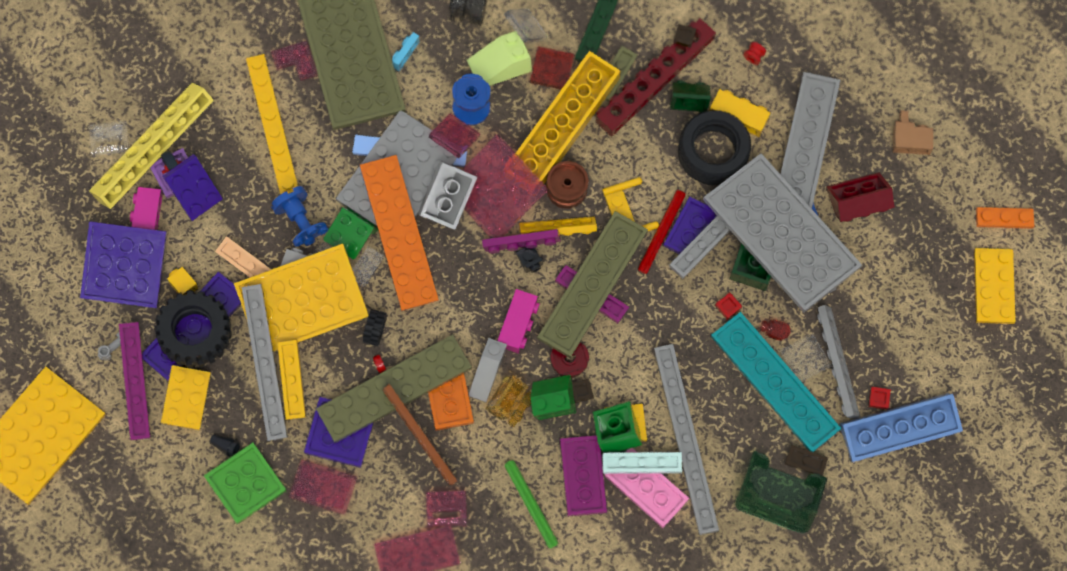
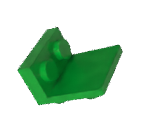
[323,207,378,260]

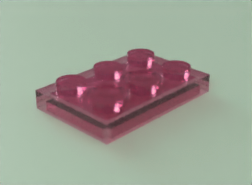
[289,460,358,515]

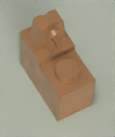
[893,111,933,155]

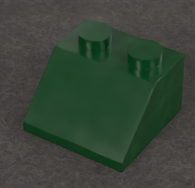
[670,81,711,112]

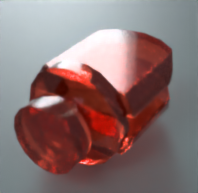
[760,319,791,341]

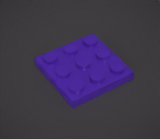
[304,397,373,468]

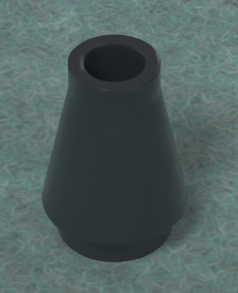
[210,433,240,457]

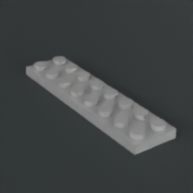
[780,72,840,209]

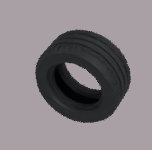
[678,110,751,186]

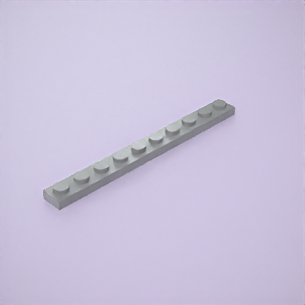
[654,344,719,536]

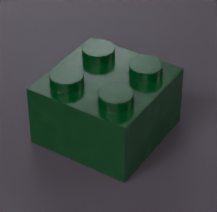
[729,243,771,291]

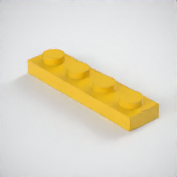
[519,217,597,236]
[277,340,306,420]

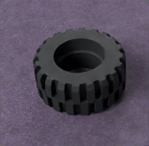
[155,290,232,369]

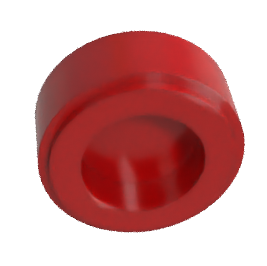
[372,354,386,374]

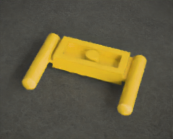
[602,177,659,231]

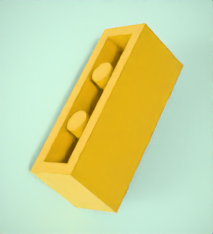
[709,89,771,137]

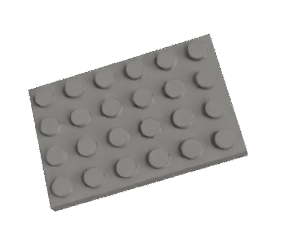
[336,111,463,226]

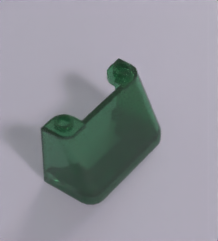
[735,451,828,533]

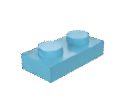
[392,32,420,71]

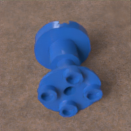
[452,74,490,125]
[271,186,329,247]

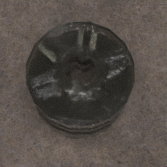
[449,0,487,26]

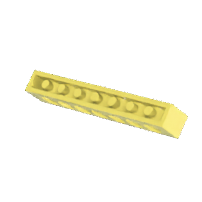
[89,83,214,209]

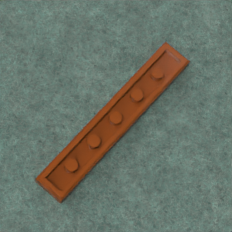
[382,384,457,485]

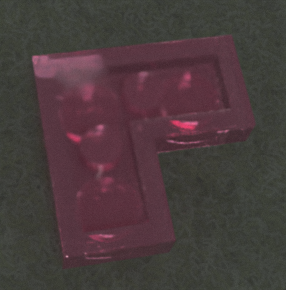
[271,41,318,81]

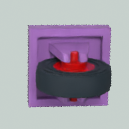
[150,148,188,199]

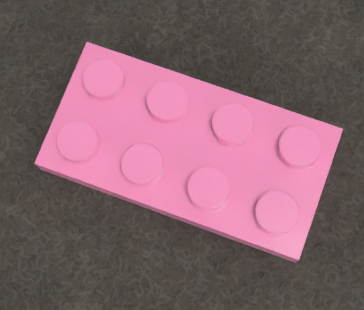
[604,448,689,528]

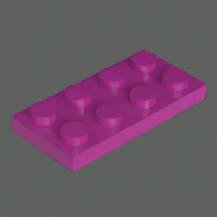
[560,435,607,517]

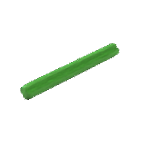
[505,460,558,549]

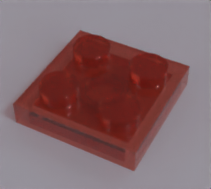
[530,46,574,90]

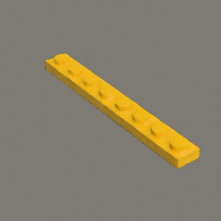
[246,54,298,195]

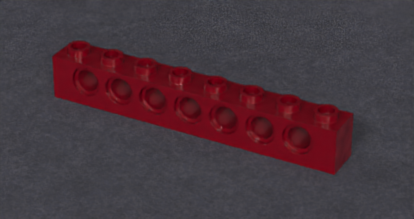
[596,18,716,137]

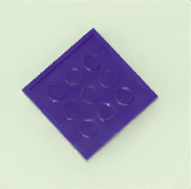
[80,221,167,308]

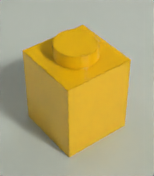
[167,267,199,295]

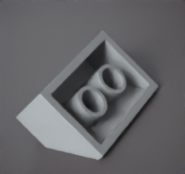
[418,161,477,230]

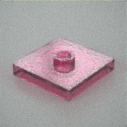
[428,113,480,158]

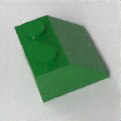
[530,375,576,420]
[593,401,642,453]

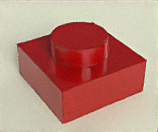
[715,293,743,320]
[868,387,891,410]

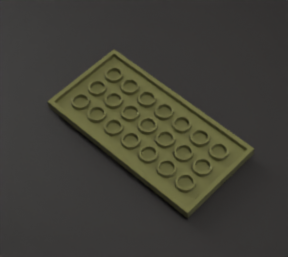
[297,0,406,130]

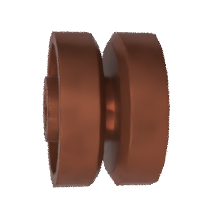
[546,161,589,209]

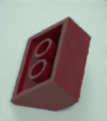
[826,172,895,222]

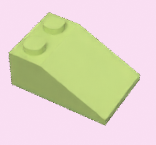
[467,30,532,86]

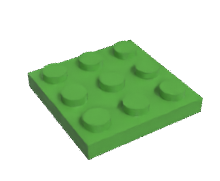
[204,443,286,525]

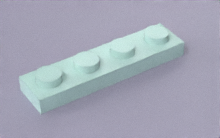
[603,452,682,474]

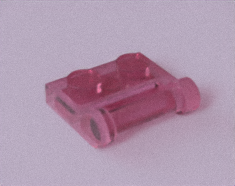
[426,491,467,528]

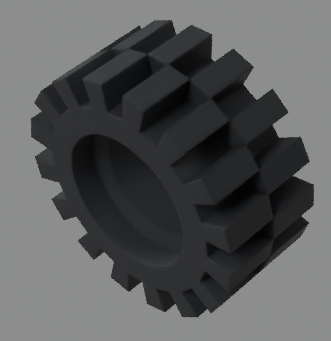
[362,309,387,346]

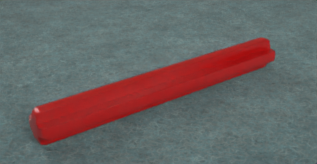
[638,190,686,274]

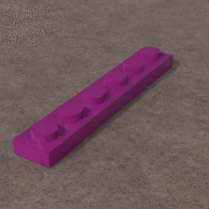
[119,322,150,441]

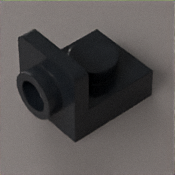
[516,247,543,273]

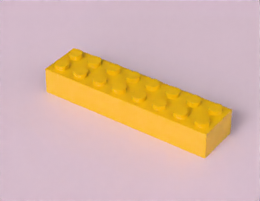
[504,51,621,197]

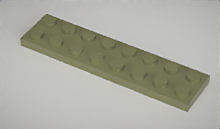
[537,211,648,358]
[316,335,472,443]

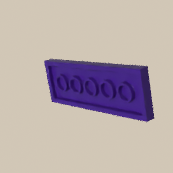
[142,272,241,382]

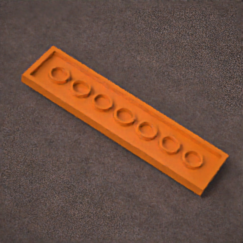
[360,155,439,311]

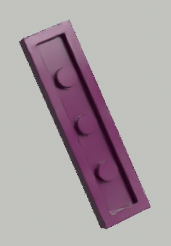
[482,229,561,254]
[555,265,629,324]

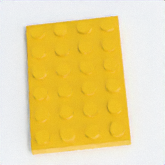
[234,244,369,352]
[0,367,106,505]

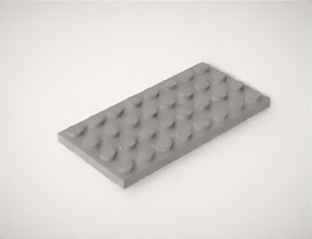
[703,154,862,313]

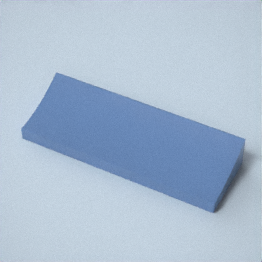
[839,393,963,462]

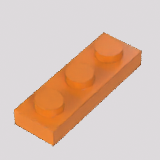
[976,207,1034,229]

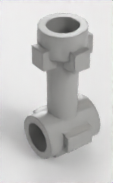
[98,332,121,361]

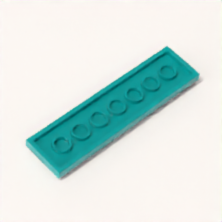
[711,312,842,452]

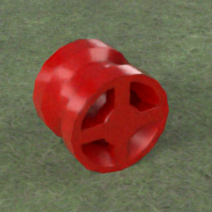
[743,42,767,65]

